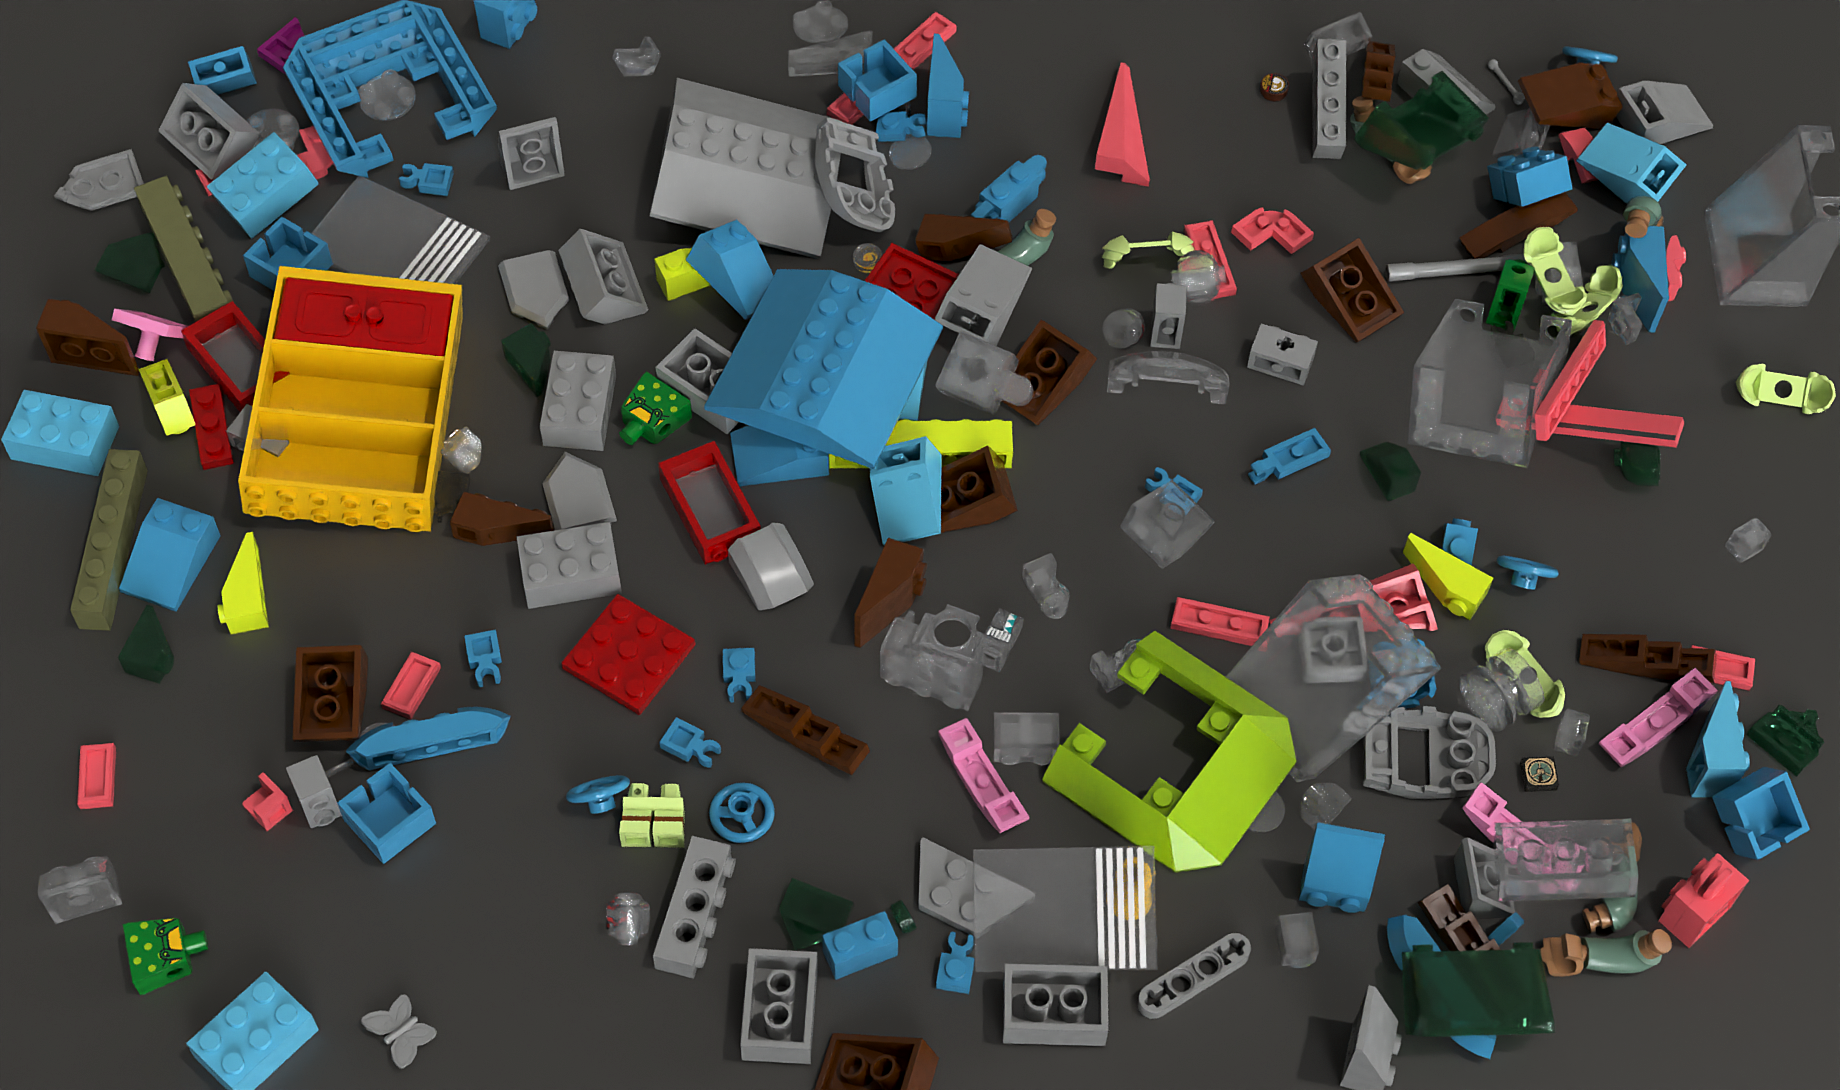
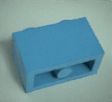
[188,46,257,95]
[822,911,898,980]

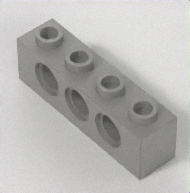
[1312,39,1346,159]
[653,836,736,979]

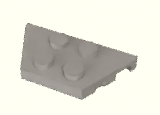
[919,837,1036,939]

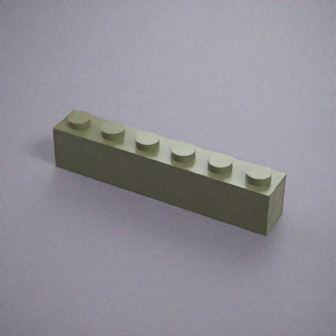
[134,175,233,322]
[70,449,148,631]

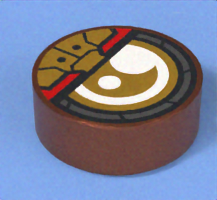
[1260,73,1289,101]

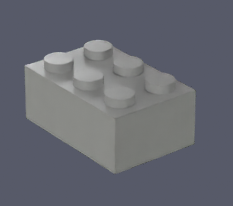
[656,328,739,434]
[540,351,616,451]
[517,522,622,609]
[740,948,818,1064]
[1003,964,1108,1046]

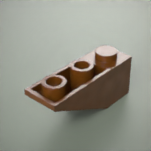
[915,214,1013,261]
[450,492,554,546]

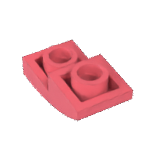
[1558,128,1598,184]
[1666,235,1686,301]

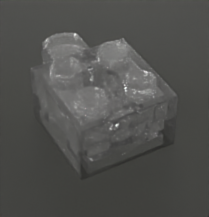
[935,331,1034,416]

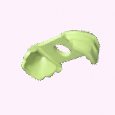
[1524,227,1587,316]
[1102,232,1195,268]
[1551,265,1623,336]
[1736,364,1836,414]
[1485,630,1565,718]

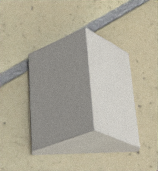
[1453,837,1515,919]

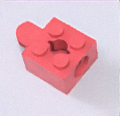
[1658,853,1749,948]

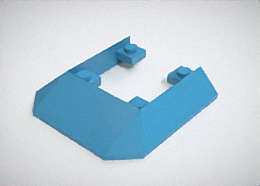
[283,0,497,178]

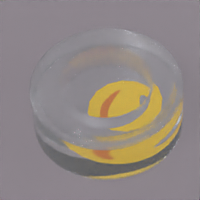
[853,243,882,273]

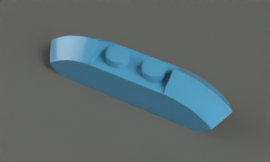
[346,707,511,770]
[1387,915,1498,1059]

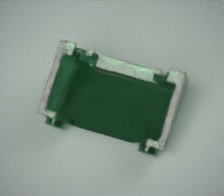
[1354,71,1489,170]
[1402,942,1555,1037]

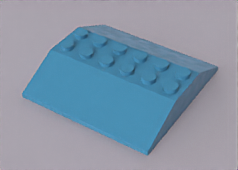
[704,269,943,469]

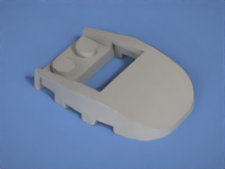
[815,117,895,232]
[1362,706,1496,799]

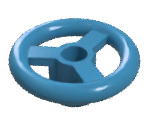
[1562,46,1618,64]
[1497,556,1559,590]
[566,775,630,814]
[709,783,775,843]

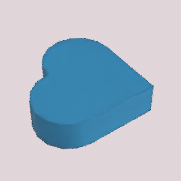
[1487,912,1524,946]

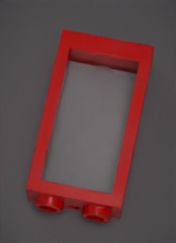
[181,301,290,412]
[658,441,761,565]

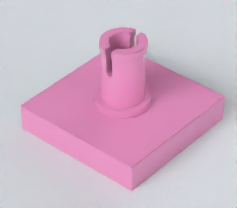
[112,308,188,361]

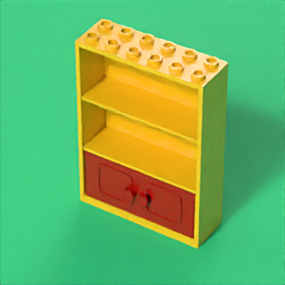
[238,266,463,532]

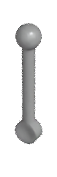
[1488,59,1525,105]

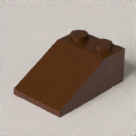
[1518,63,1623,129]
[1300,238,1404,343]
[36,299,139,376]
[990,319,1097,425]
[941,446,1018,532]
[854,538,927,648]
[293,645,368,742]
[815,1033,939,1090]

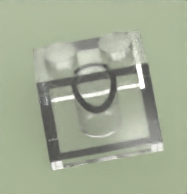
[1120,480,1215,569]
[38,856,122,924]

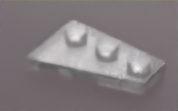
[788,30,873,77]

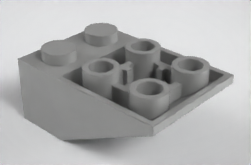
[1616,81,1714,144]
[935,244,1032,349]

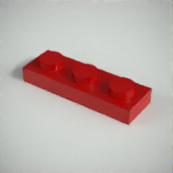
[189,384,234,470]

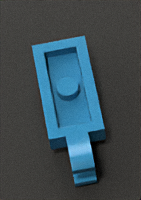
[1248,428,1331,484]

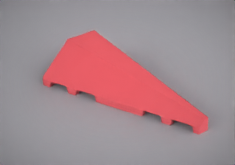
[1095,62,1150,187]
[1269,564,1438,634]

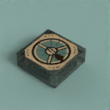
[1520,756,1559,792]

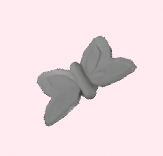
[361,994,437,1068]

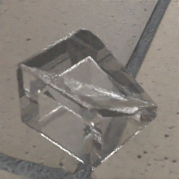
[1726,518,1771,563]
[1554,708,1590,756]

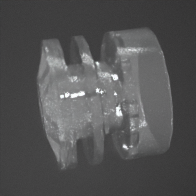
[1458,648,1545,733]

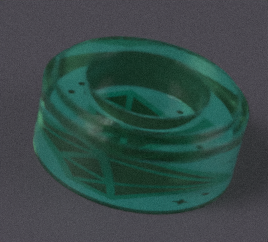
[890,900,917,935]

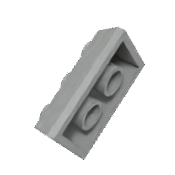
[1397,49,1496,136]
[158,83,260,180]
[559,228,649,324]

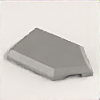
[54,149,144,211]
[498,250,569,330]
[542,452,617,530]

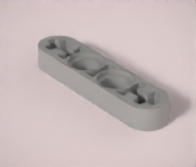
[1137,933,1251,1019]

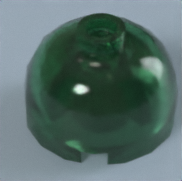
[1614,441,1661,487]

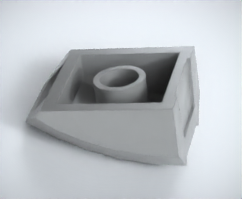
[728,523,814,610]

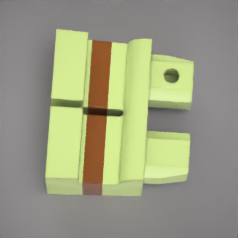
[619,783,685,848]

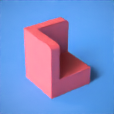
[242,772,293,831]

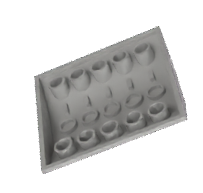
[650,78,842,259]

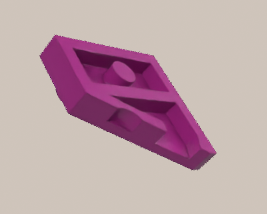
[257,18,306,75]

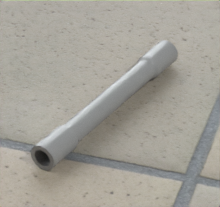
[1385,253,1530,282]

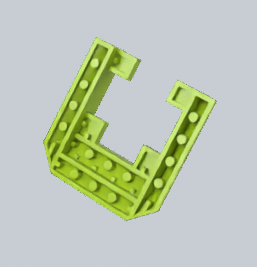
[1042,631,1296,873]

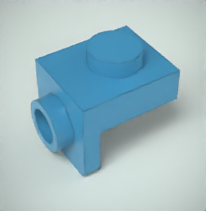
[1441,518,1478,565]

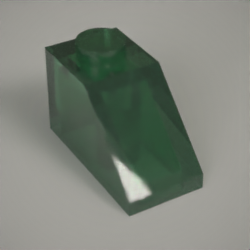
[501,323,551,397]
[1359,441,1421,502]
[118,605,174,684]

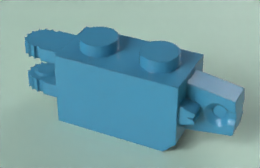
[971,154,1047,223]

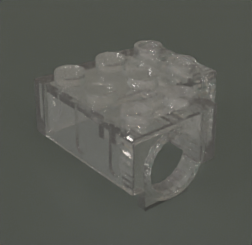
[880,604,986,711]

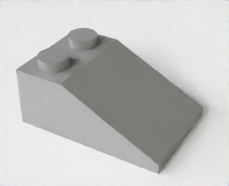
[498,117,565,190]
[1340,985,1402,1090]

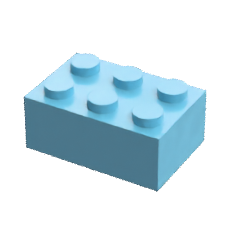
[206,132,319,239]
[1,390,119,476]
[186,971,318,1090]

